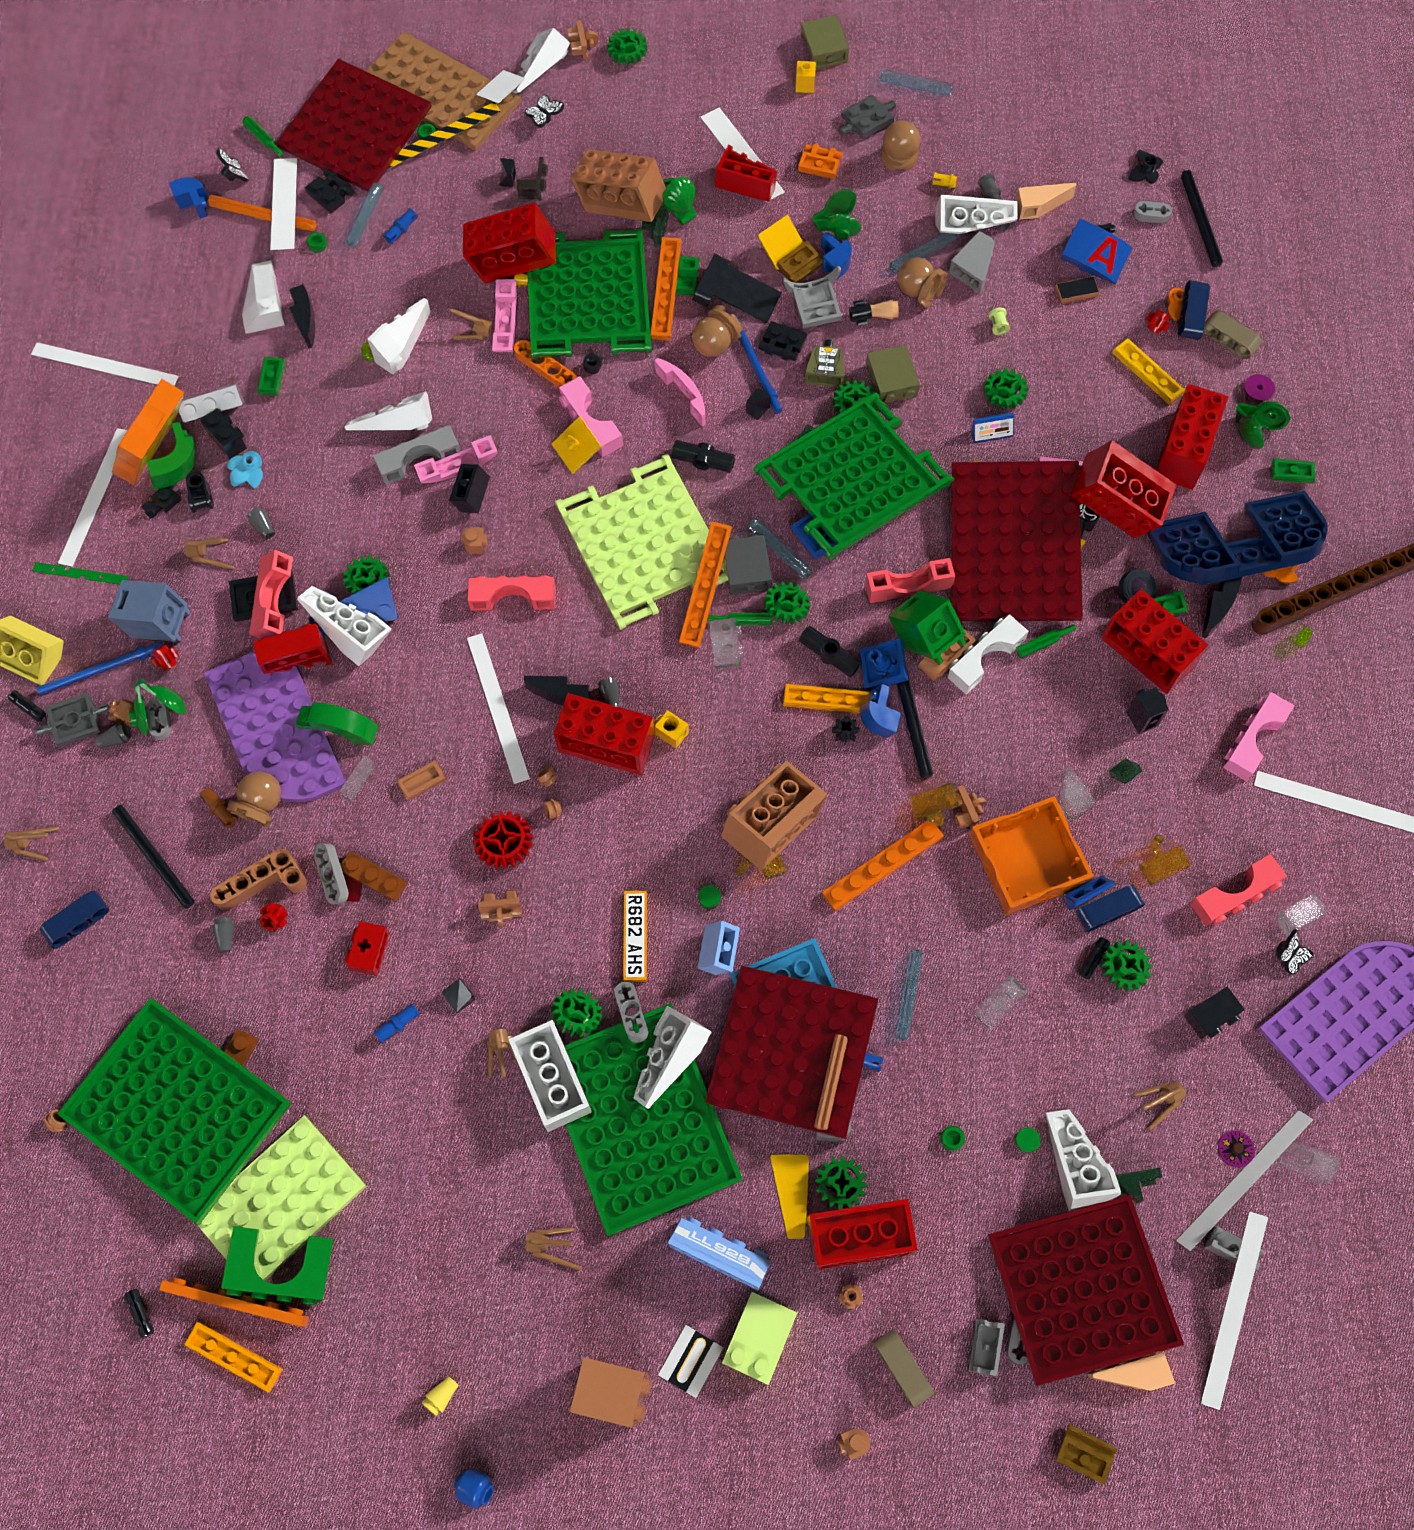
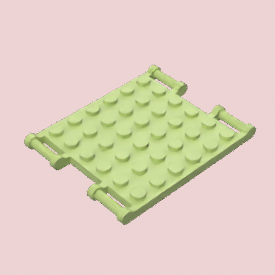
[555,453,729,630]

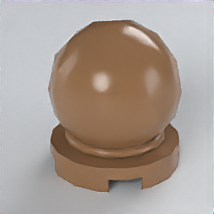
[881,120,921,171]
[897,257,948,308]
[692,305,743,358]
[226,771,282,827]

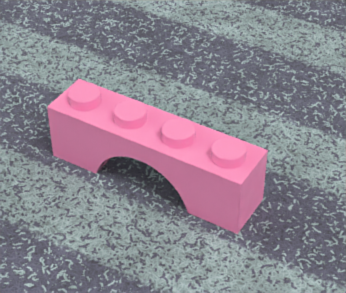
[559,377,623,457]
[1223,692,1295,782]

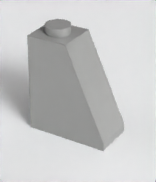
[949,231,995,293]

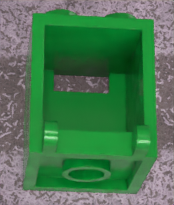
[888,590,966,665]

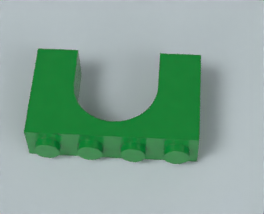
[221,1226,334,1305]

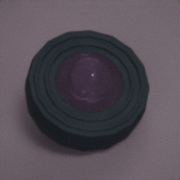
[1118,569,1157,604]

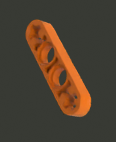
[514,340,577,387]

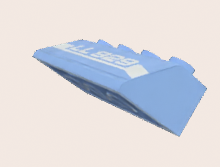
[668,1217,771,1291]

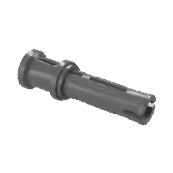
[978,174,1012,231]

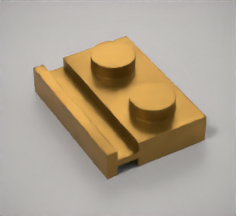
[776,241,823,283]
[1055,1424,1118,1485]

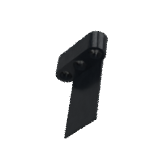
[692,253,782,323]

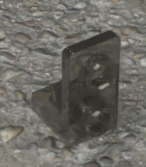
[517,157,548,200]

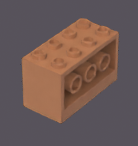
[571,149,666,222]
[721,761,828,871]
[570,1357,653,1428]

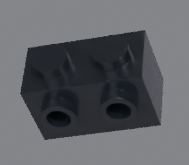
[200,409,247,459]
[449,464,490,514]
[1126,687,1169,734]
[1184,986,1245,1039]

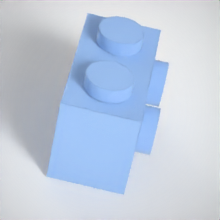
[698,921,740,975]

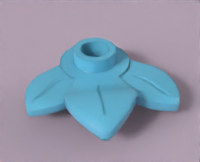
[227,451,263,489]

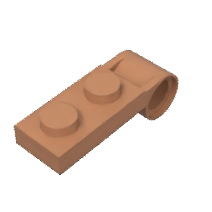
[918,630,976,682]

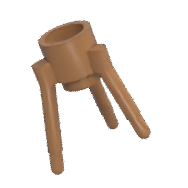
[450,308,492,341]
[185,537,235,570]
[4,826,59,861]
[487,1029,523,1078]
[1133,1081,1187,1130]
[526,1227,581,1271]

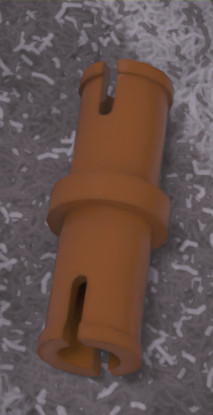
[199,787,237,828]

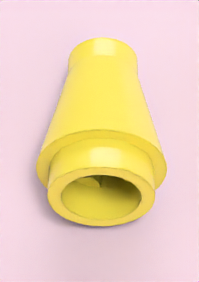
[422,1376,459,1416]

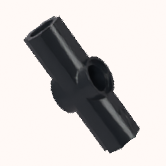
[671,440,735,473]
[799,626,862,678]

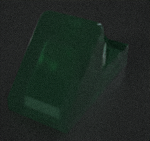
[642,204,669,248]
[1116,1168,1163,1204]

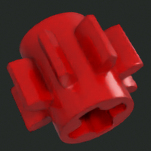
[1145,309,1172,334]
[151,644,179,671]
[258,902,288,932]

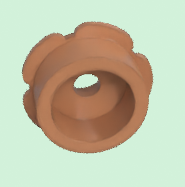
[536,766,557,786]
[543,798,562,820]
[44,1110,67,1132]
[839,1284,863,1309]

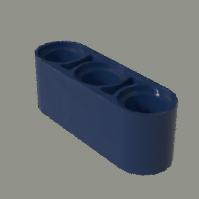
[1178,280,1210,340]
[1075,884,1145,932]
[39,891,109,949]

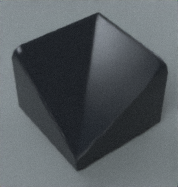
[499,158,517,188]
[746,388,771,420]
[441,978,476,1014]

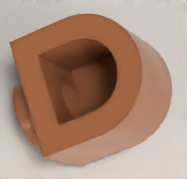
[461,527,488,554]
[108,699,134,726]
[837,1428,870,1460]

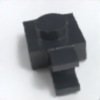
[142,487,181,519]

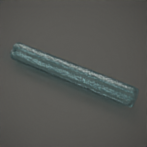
[880,70,953,97]
[346,182,383,248]
[889,233,957,273]
[749,518,812,579]
[896,950,923,1040]

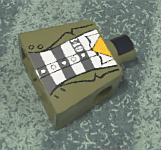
[805,339,845,387]

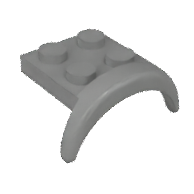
[783,266,842,329]

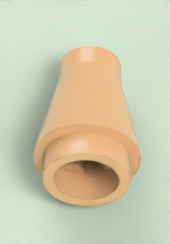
[870,299,899,320]

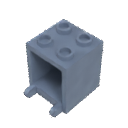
[108,580,191,643]

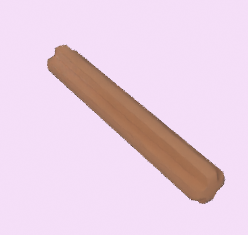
[814,1035,847,1130]

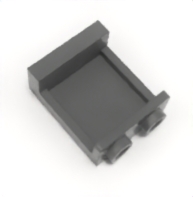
[725,534,772,595]

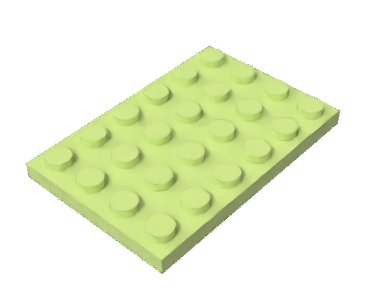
[198,1115,367,1281]

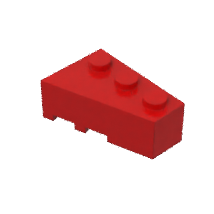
[715,144,777,202]
[253,623,333,674]

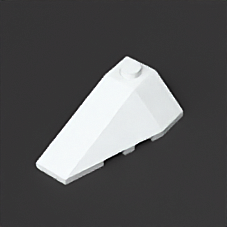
[512,28,570,94]
[935,195,1017,234]
[242,260,285,334]
[367,298,431,375]
[344,391,432,430]
[297,586,392,666]
[633,1006,711,1109]
[1046,1109,1121,1212]

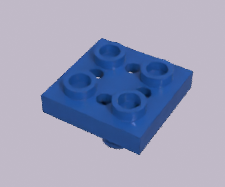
[860,638,908,691]

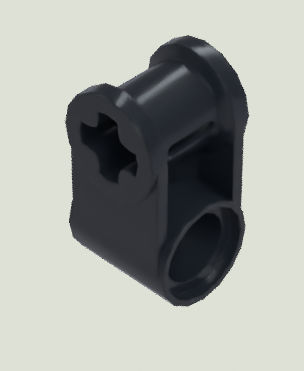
[186,471,214,513]

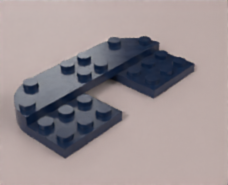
[1146,490,1328,585]

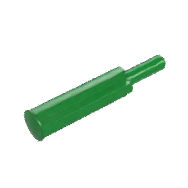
[242,116,283,156]
[707,613,773,625]
[1016,624,1076,659]

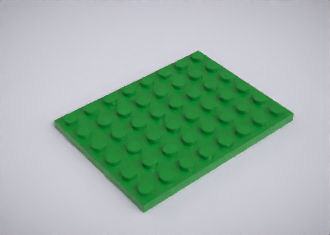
[57,998,292,1225]
[564,1003,743,1237]

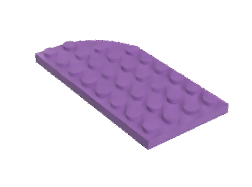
[204,651,348,802]
[1257,941,1414,1104]

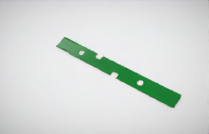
[32,562,129,585]

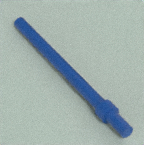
[735,315,782,414]
[37,642,163,695]

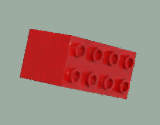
[463,202,556,284]
[1156,384,1229,490]
[1071,440,1176,538]
[1101,589,1209,694]
[554,693,655,776]
[807,1199,918,1270]

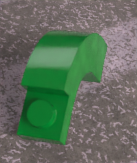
[147,422,196,490]
[295,702,379,745]

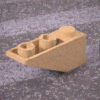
[1016,183,1076,220]
[1087,1352,1175,1391]

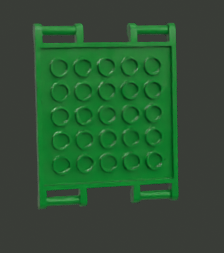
[527,228,652,359]
[753,392,954,561]

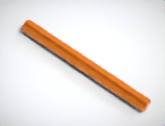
[208,195,317,232]

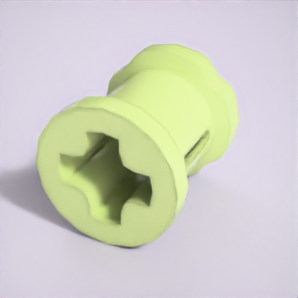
[989,307,1010,335]

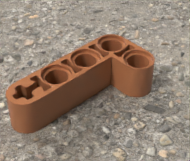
[210,849,307,911]

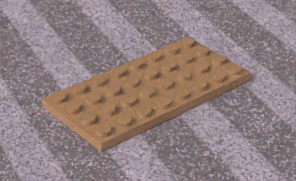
[366,31,521,151]

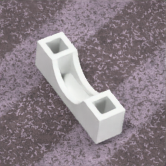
[948,614,1029,695]

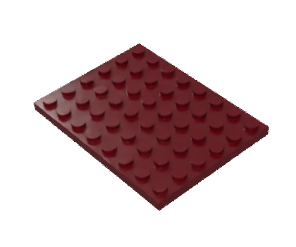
[951,461,1083,621]

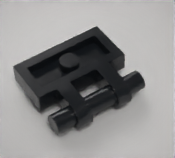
[304,169,354,214]
[758,321,808,362]

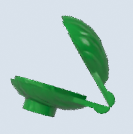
[660,176,697,225]
[813,189,861,240]
[1236,401,1291,450]
[129,679,186,736]

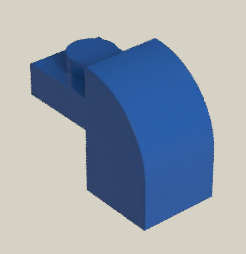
[169,177,209,219]
[821,232,852,280]
[860,684,901,738]

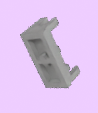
[1204,1226,1264,1270]
[968,1319,1005,1377]

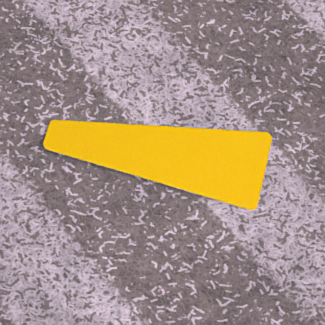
[770,1154,809,1239]

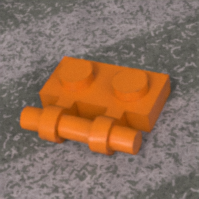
[798,144,843,180]

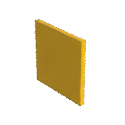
[757,214,803,270]
[552,416,602,474]

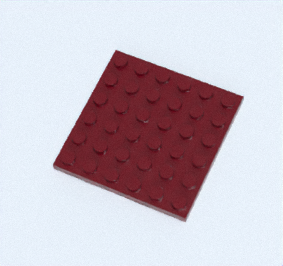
[276,58,432,193]
[705,965,879,1140]
[988,1195,1184,1387]

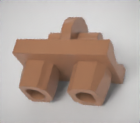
[567,20,599,60]
[946,785,986,830]
[478,891,522,928]

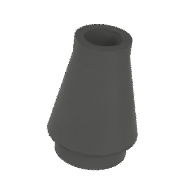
[247,507,275,540]
[597,678,620,707]
[95,723,131,749]
[212,918,235,952]

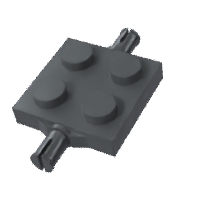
[839,95,896,139]
[35,692,109,748]

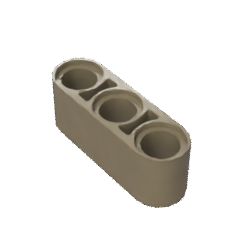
[1203,310,1262,359]
[873,1329,935,1408]

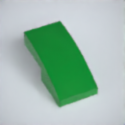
[676,256,699,296]

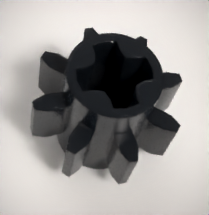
[849,300,872,326]
[832,716,860,745]

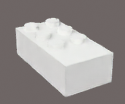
[509,1020,592,1132]

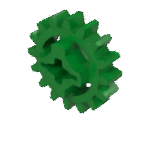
[607,28,647,66]
[984,368,1029,410]
[833,380,876,414]
[343,555,390,595]
[764,581,811,625]
[1101,940,1153,992]
[551,988,602,1037]
[815,1156,868,1210]

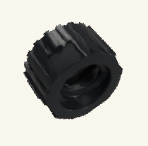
[583,354,602,374]

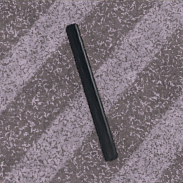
[1181,170,1224,267]
[893,661,933,778]
[112,805,195,909]

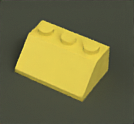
[0,615,64,685]

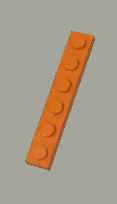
[651,237,682,341]
[679,521,732,649]
[821,818,944,912]
[159,1277,309,1327]

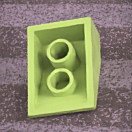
[722,1292,797,1385]

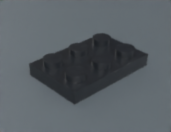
[229,569,299,622]

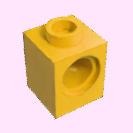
[795,61,816,93]
[654,710,689,749]

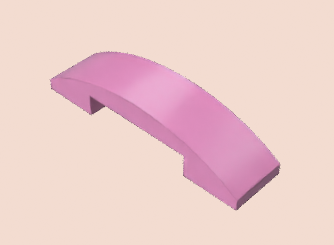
[492,279,517,352]
[654,358,706,427]
[414,435,498,484]

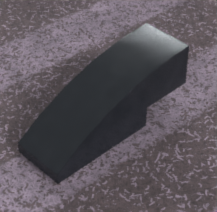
[289,284,315,348]
[1202,577,1242,638]
[524,676,590,706]

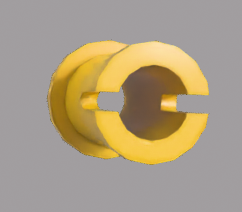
[932,172,957,190]
[514,274,528,288]

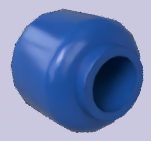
[454,1468,494,1509]

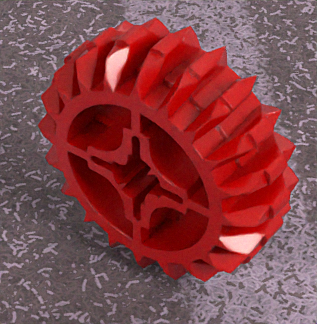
[473,810,534,870]

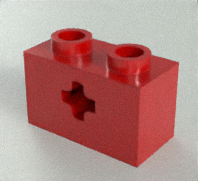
[345,921,390,976]

